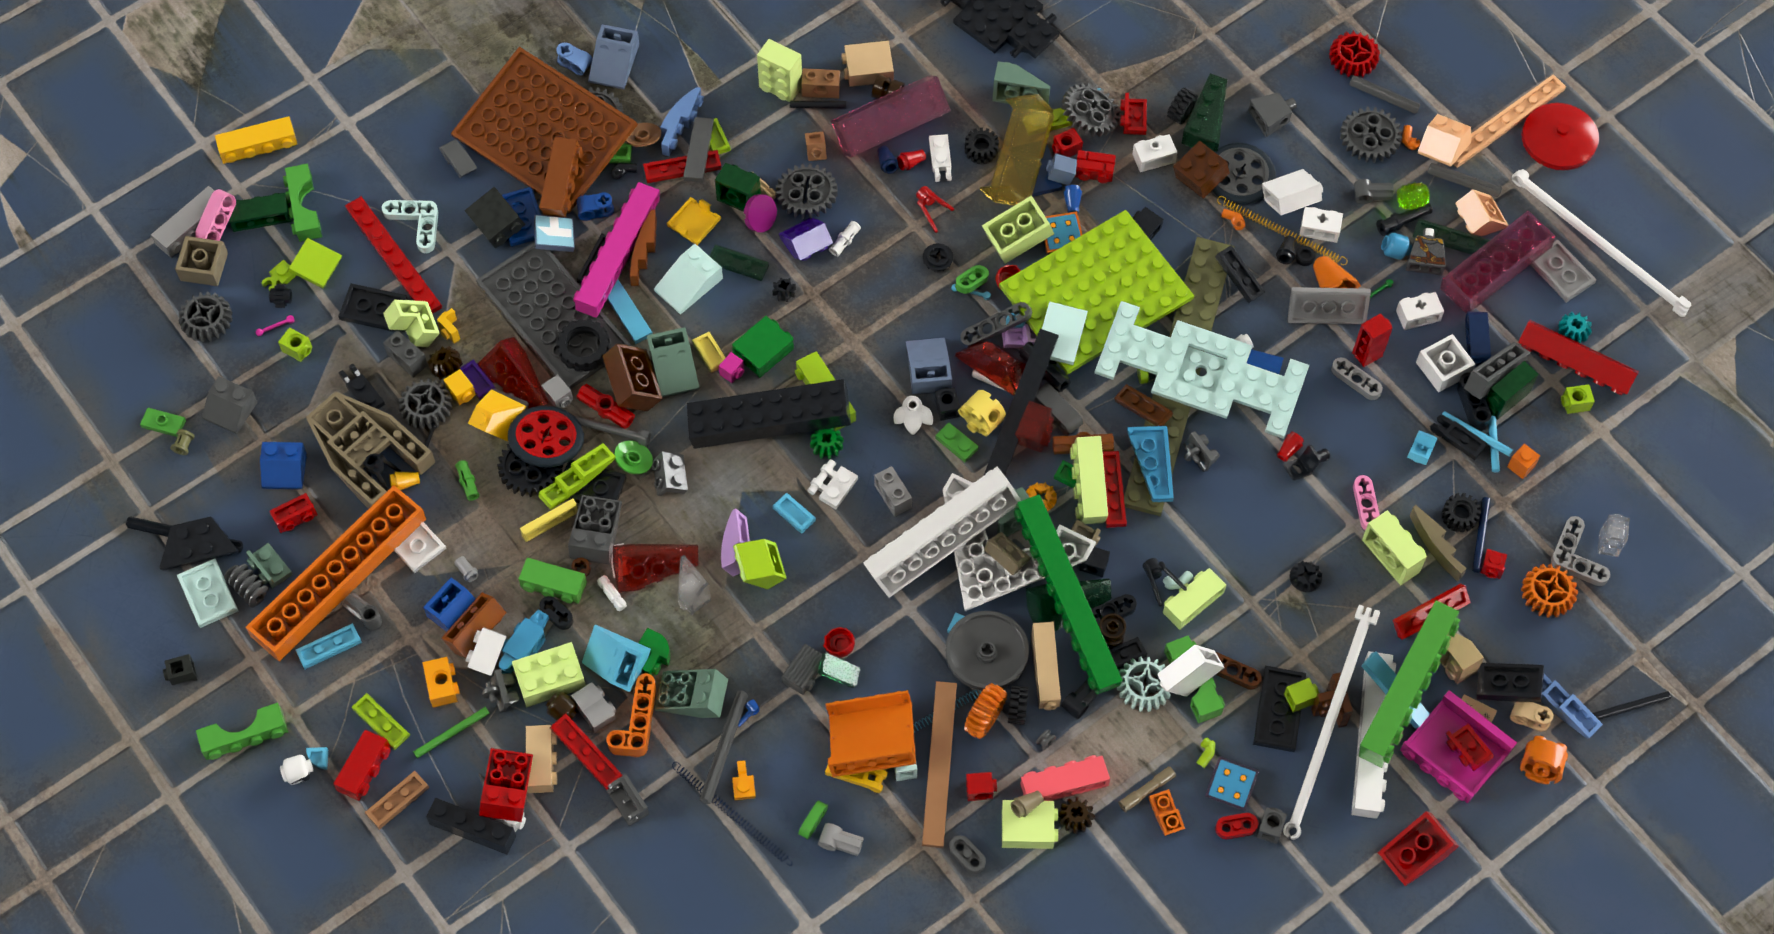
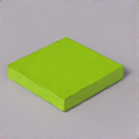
[288,238,342,289]

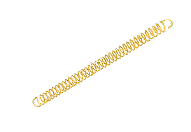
[1217,196,1348,265]

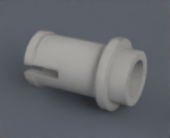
[454,556,478,582]

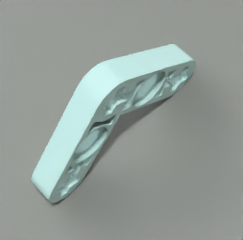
[382,200,439,253]

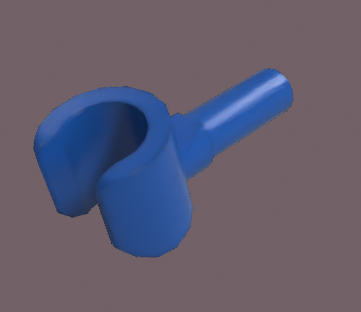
[738,699,760,727]

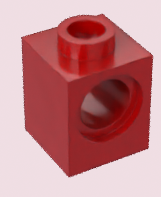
[1052,127,1083,157]
[966,772,997,801]

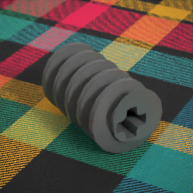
[224,564,269,608]

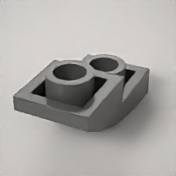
[439,139,477,178]

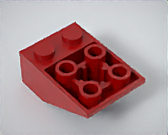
[479,748,533,822]

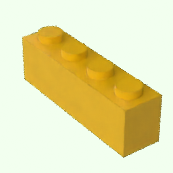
[215,116,298,164]

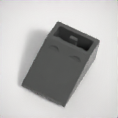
[568,495,622,565]

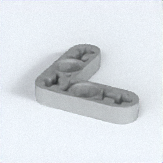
[1551,516,1610,586]

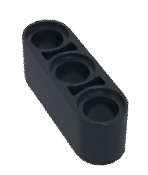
[1457,372,1491,431]

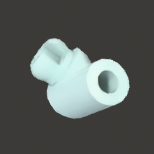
[1163,571,1193,590]

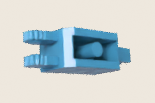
[498,610,549,674]

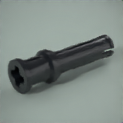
[1376,202,1433,236]

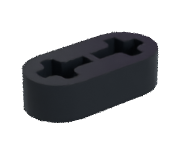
[539,596,573,630]

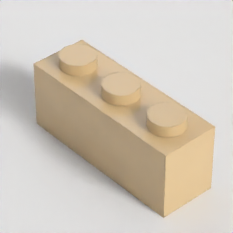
[526,725,557,793]

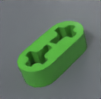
[798,800,828,840]

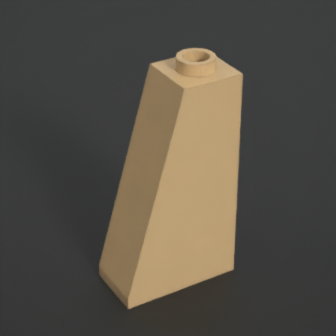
[1031,622,1061,710]

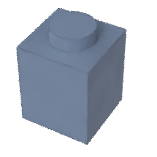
[1046,154,1077,185]

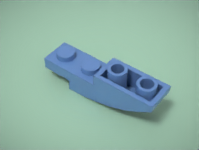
[660,87,704,157]

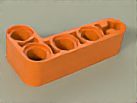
[606,673,656,757]

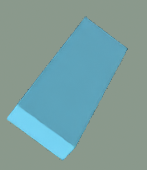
[296,623,362,670]

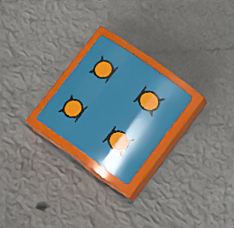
[1044,212,1083,254]

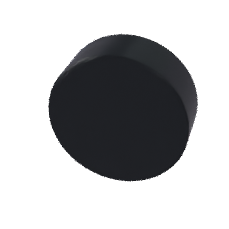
[1295,246,1315,266]

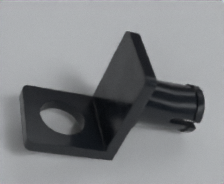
[1283,445,1330,481]

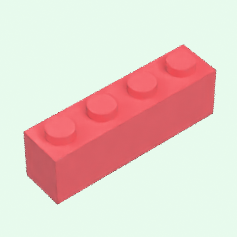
[1020,755,1110,801]

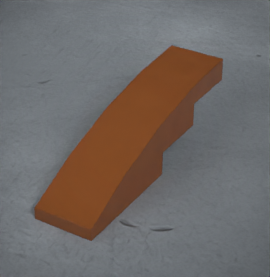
[630,210,657,286]

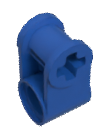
[576,193,615,221]

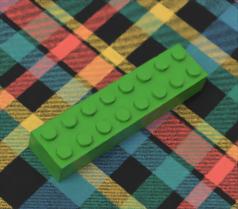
[1359,600,1460,768]

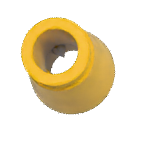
[389,472,420,490]

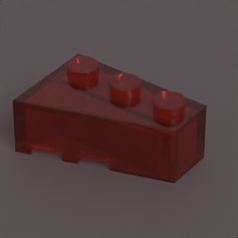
[1015,401,1054,453]

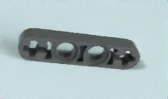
[961,302,1032,347]

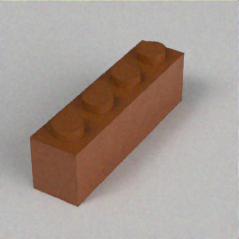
[539,137,583,218]

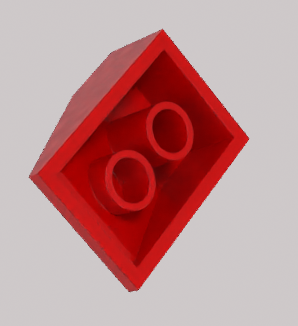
[1377,811,1459,886]

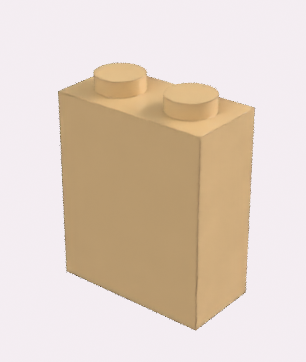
[841,41,894,87]

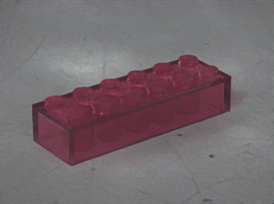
[831,75,951,157]
[1440,211,1556,313]

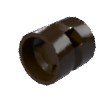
[871,74,905,106]
[1099,614,1126,649]

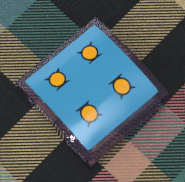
[1205,756,1259,811]

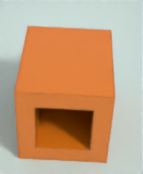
[1507,443,1540,479]

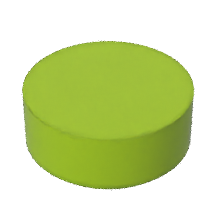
[1137,368,1149,384]

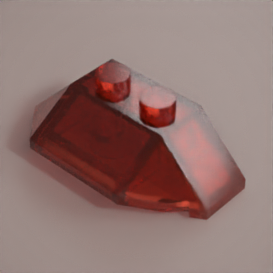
[955,341,1026,396]

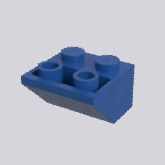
[423,577,475,632]

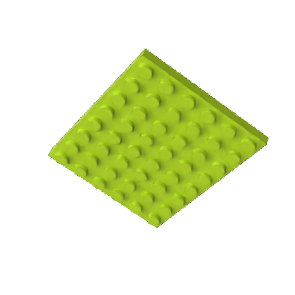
[999,210,1194,375]

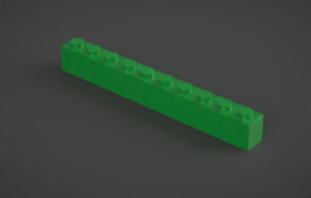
[1014,494,1123,695]

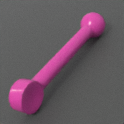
[255,315,295,336]

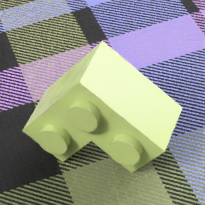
[383,300,440,347]

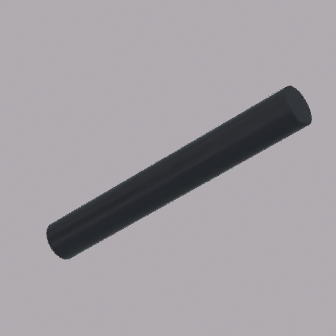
[790,101,846,108]

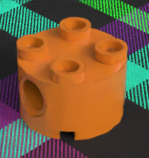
[1520,736,1568,784]

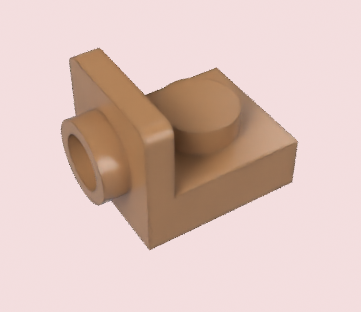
[805,132,827,161]

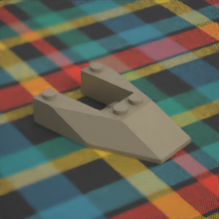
[306,392,435,509]

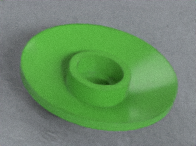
[614,440,653,474]

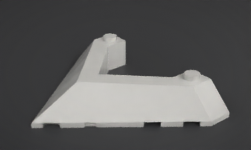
[943,473,1096,611]

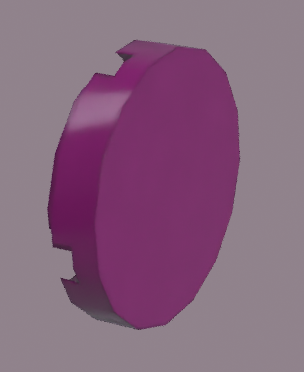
[744,194,777,232]

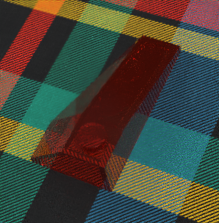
[477,337,549,409]
[613,544,698,592]

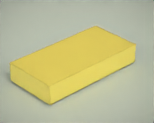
[692,332,726,373]

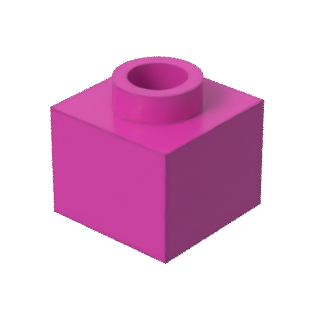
[719,352,744,383]

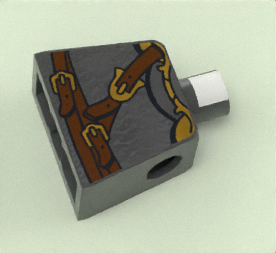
[1406,228,1446,275]

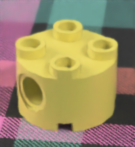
[958,390,1006,437]

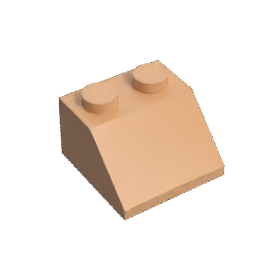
[1418,114,1471,167]
[1455,190,1509,236]

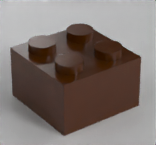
[1173,141,1230,199]

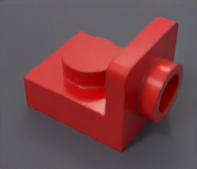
[1480,549,1507,579]

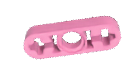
[1353,475,1380,530]

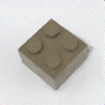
[175,236,228,286]

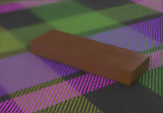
[1114,384,1173,426]

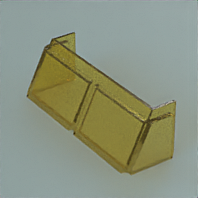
[980,94,1054,206]

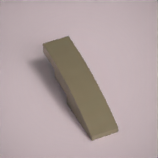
[1410,505,1467,582]

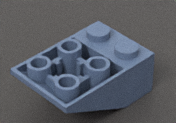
[588,24,639,89]
[906,338,952,394]

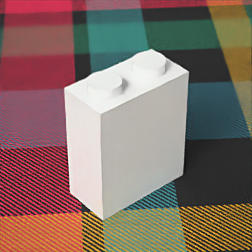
[1262,169,1323,215]
[1157,645,1225,697]

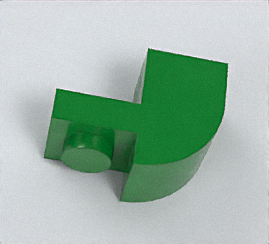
[639,628,671,676]

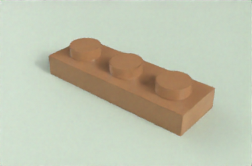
[365,771,429,830]

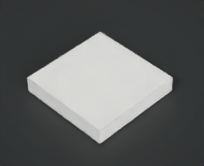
[394,522,447,573]

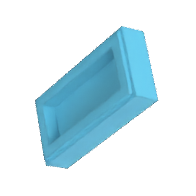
[773,493,816,534]

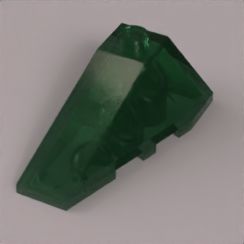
[1026,578,1112,631]

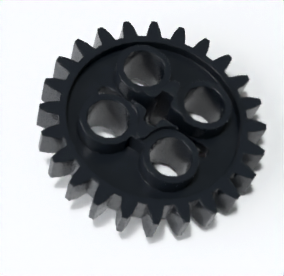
[497,439,563,497]

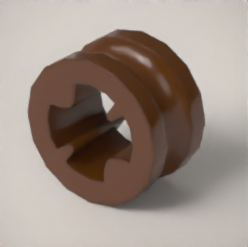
[571,558,591,577]

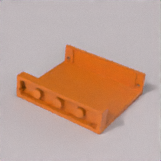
[825,690,916,777]

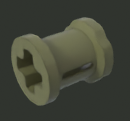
[170,429,195,455]

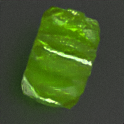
[1397,182,1430,210]

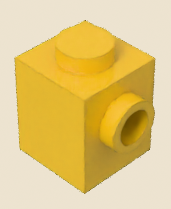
[443,369,476,406]

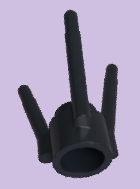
[363,454,401,491]
[1142,558,1187,607]

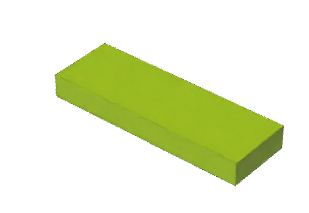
[351,693,410,750]

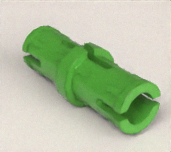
[455,460,480,501]

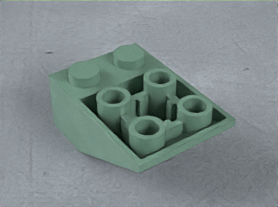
[647,327,699,397]
[654,669,728,718]

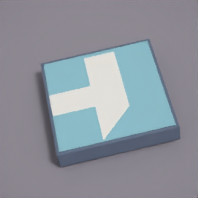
[534,215,575,252]

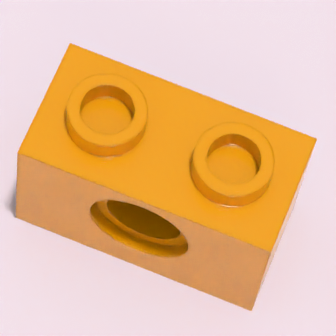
[422,657,460,708]

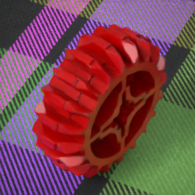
[1329,30,1380,78]

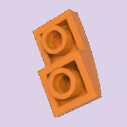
[1148,789,1185,836]

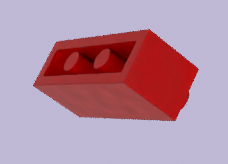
[1352,313,1393,367]
[333,729,391,801]

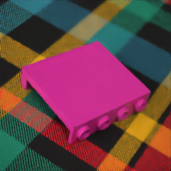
[1400,690,1517,803]

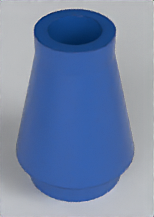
[1063,185,1082,214]

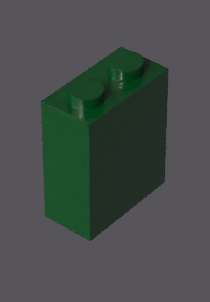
[1486,361,1539,420]

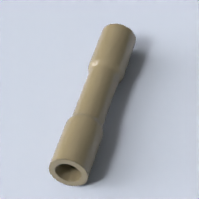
[1118,766,1176,812]

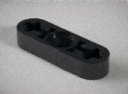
[1091,594,1137,626]

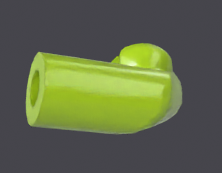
[1196,738,1216,769]

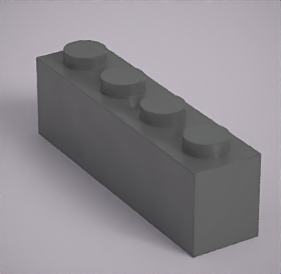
[1464,342,1531,399]

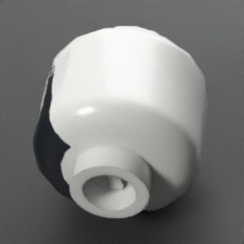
[280,755,313,785]

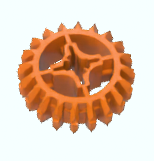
[1521,563,1578,618]
[964,683,1007,739]

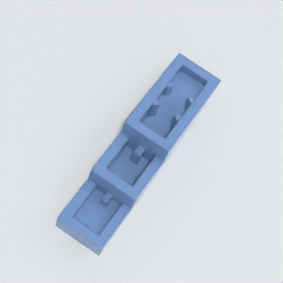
[1541,674,1603,739]

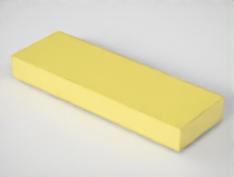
[520,498,578,542]

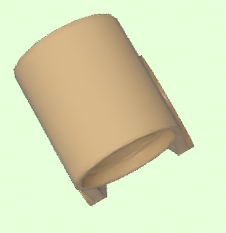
[1510,701,1554,732]

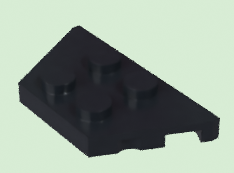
[160,516,239,571]

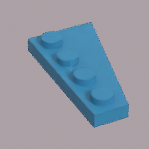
[1127,426,1174,502]

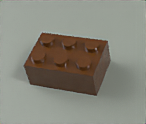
[602,344,662,411]

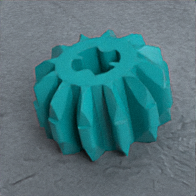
[1558,312,1592,343]

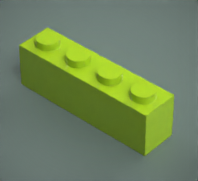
[795,351,856,431]

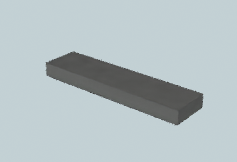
[683,117,714,183]

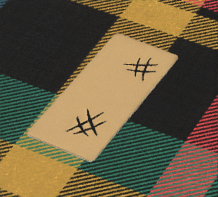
[1461,694,1497,723]

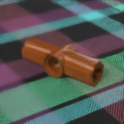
[1052,432,1114,455]

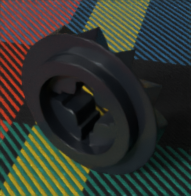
[923,243,953,272]
[1289,561,1322,592]

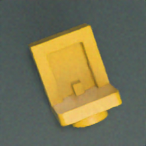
[437,308,460,344]

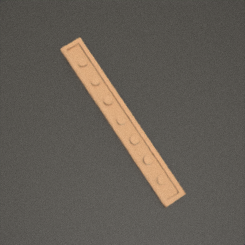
[1453,75,1566,168]

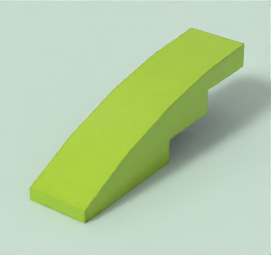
[538,443,616,510]

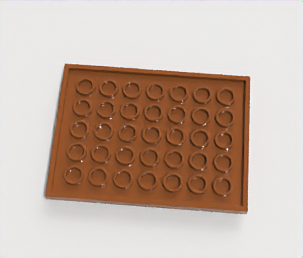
[451,47,638,213]

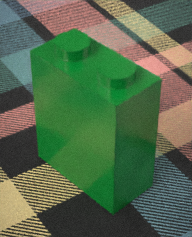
[732,316,794,378]

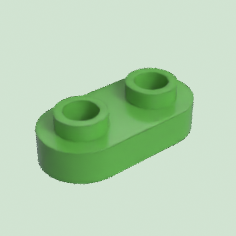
[955,265,989,294]

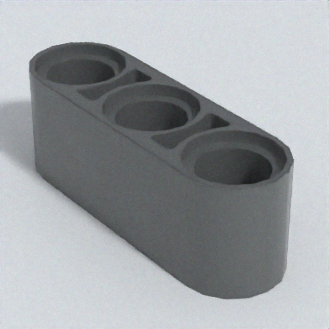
[1034,383,1084,436]

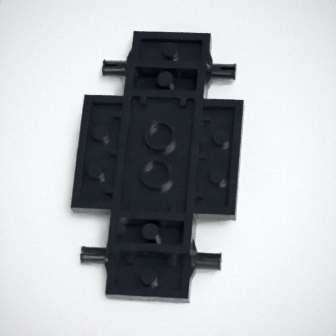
[940,0,1060,59]

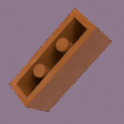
[441,592,507,659]

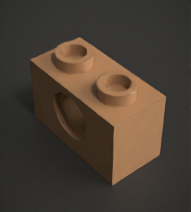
[801,68,840,99]

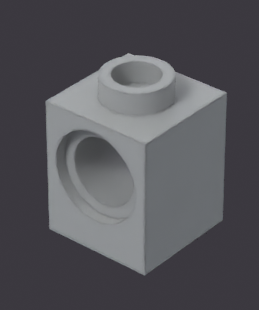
[541,374,573,408]

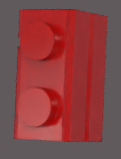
[1074,150,1116,183]

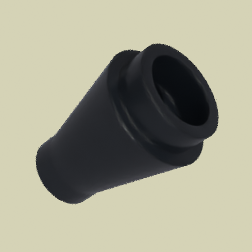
[1276,236,1296,264]

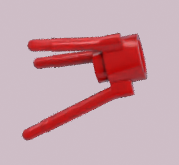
[916,186,954,233]

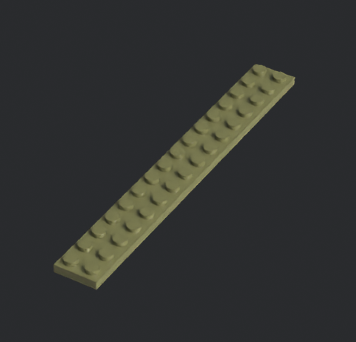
[1124,237,1234,517]

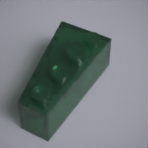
[1181,73,1228,152]

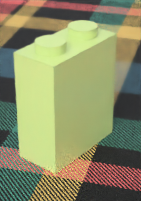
[1002,800,1058,849]

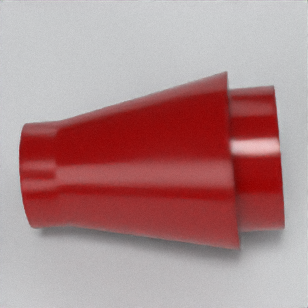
[897,149,926,171]
[1277,432,1304,462]

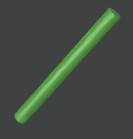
[413,707,490,759]

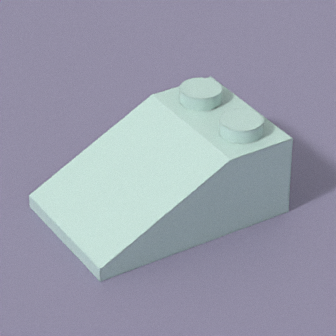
[654,244,723,315]

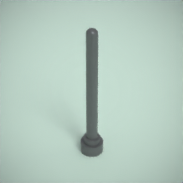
[573,415,651,447]

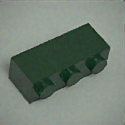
[229,193,291,232]

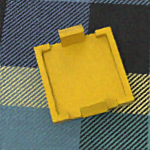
[667,197,721,246]

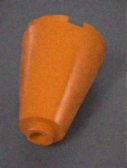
[1313,256,1361,289]

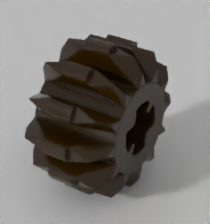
[427,346,463,380]
[1058,797,1095,834]

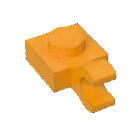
[732,761,756,800]

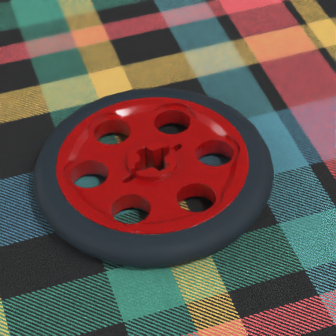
[508,406,584,467]

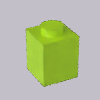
[1284,678,1319,712]

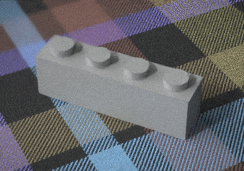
[151,186,215,258]

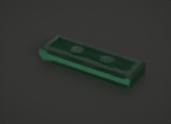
[710,245,769,281]

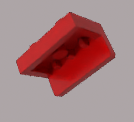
[1120,93,1147,135]
[269,493,318,533]
[1446,724,1494,771]

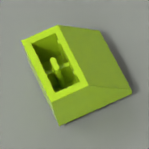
[733,539,787,589]

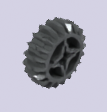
[179,291,233,343]
[398,378,453,430]

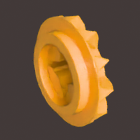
[1026,482,1057,511]

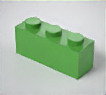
[519,558,587,604]

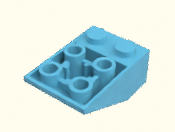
[582,625,651,692]

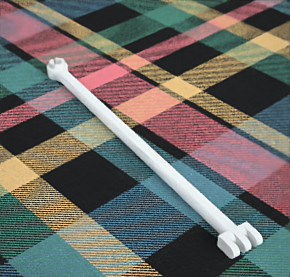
[1512,169,1691,317]
[1283,605,1380,840]

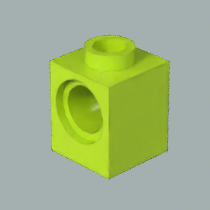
[278,327,312,362]
[1561,384,1595,414]

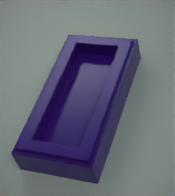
[460,359,496,400]

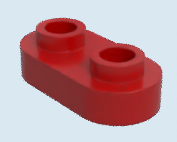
[1215,813,1258,839]

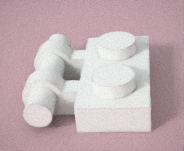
[808,459,858,509]

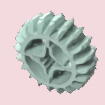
[1117,656,1171,712]

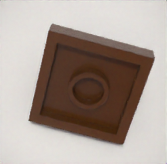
[1311,672,1353,728]

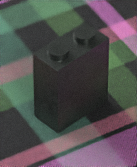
[464,187,526,249]

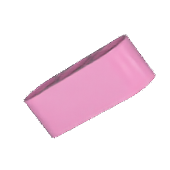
[195,189,236,241]

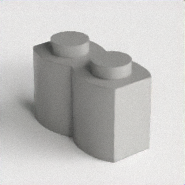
[571,682,617,733]

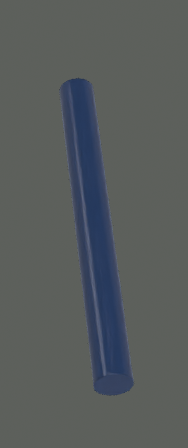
[1472,497,1491,573]

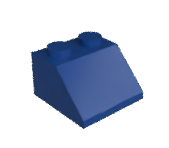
[260,442,307,489]

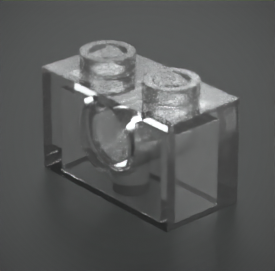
[1598,514,1630,557]

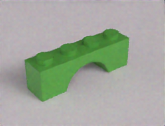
[283,163,322,242]
[1164,635,1225,724]
[196,703,288,760]

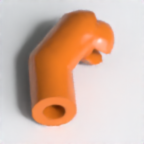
[1401,125,1420,150]

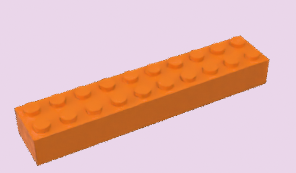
[245,485,426,662]

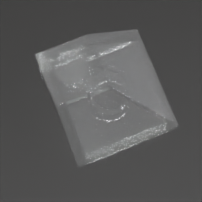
[678,555,711,615]

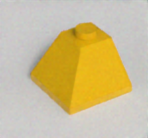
[468,389,527,441]

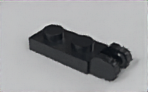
[339,364,385,409]
[1430,414,1487,460]

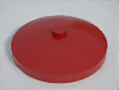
[1522,103,1599,170]

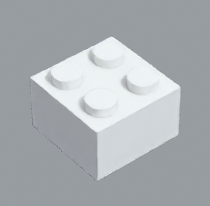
[1416,334,1475,393]

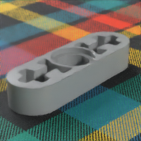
[1331,357,1383,400]

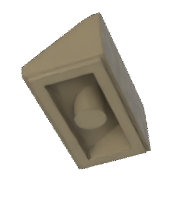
[984,532,1030,575]

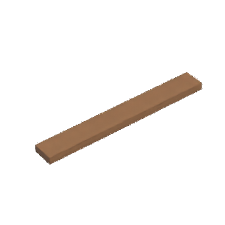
[922,681,957,848]

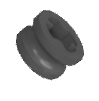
[1036,729,1056,750]

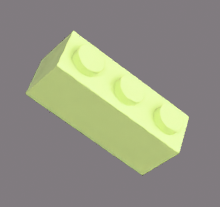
[1163,568,1226,630]

